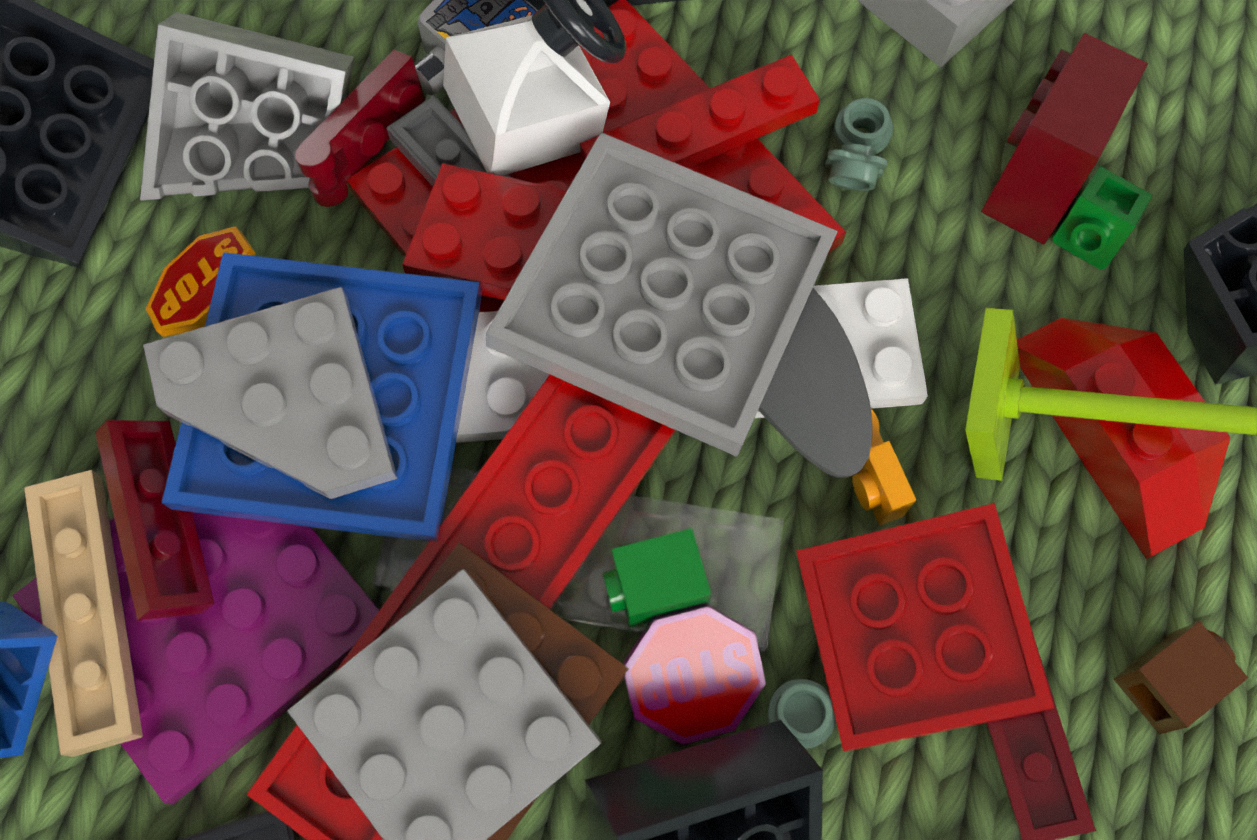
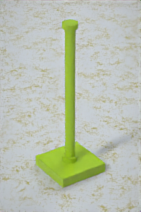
[965,308,1257,481]

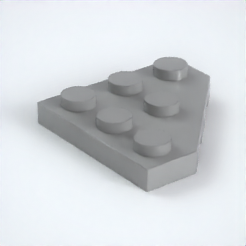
[143,287,397,499]

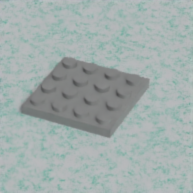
[486,132,838,457]

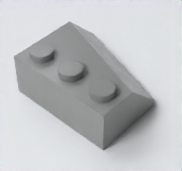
[140,12,355,200]

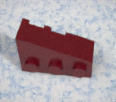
[981,33,1148,245]

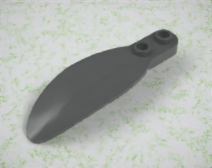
[758,288,872,478]

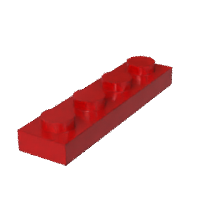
[580,54,820,168]

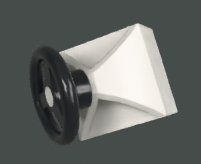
[443,0,626,176]

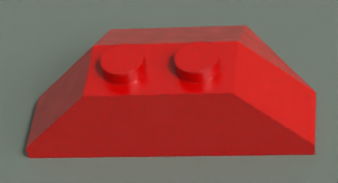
[1017,318,1231,559]

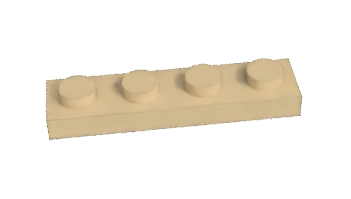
[24,470,143,757]

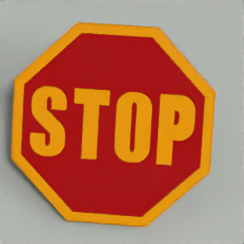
[146,226,256,337]

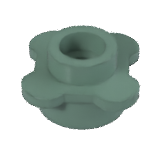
[825,144,887,191]

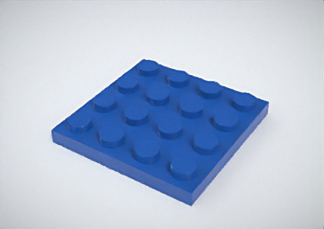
[162,252,482,542]

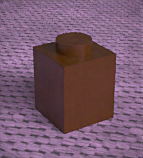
[1114,621,1248,734]

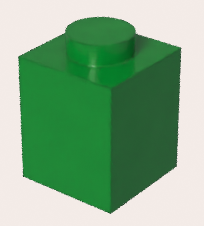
[602,528,711,628]

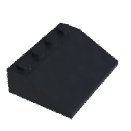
[0,0,154,267]

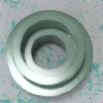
[834,98,893,154]

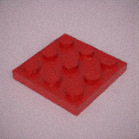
[796,503,1054,752]

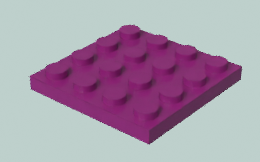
[12,512,379,805]

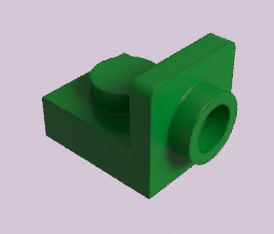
[1053,166,1153,270]

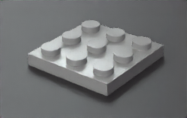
[287,569,602,840]

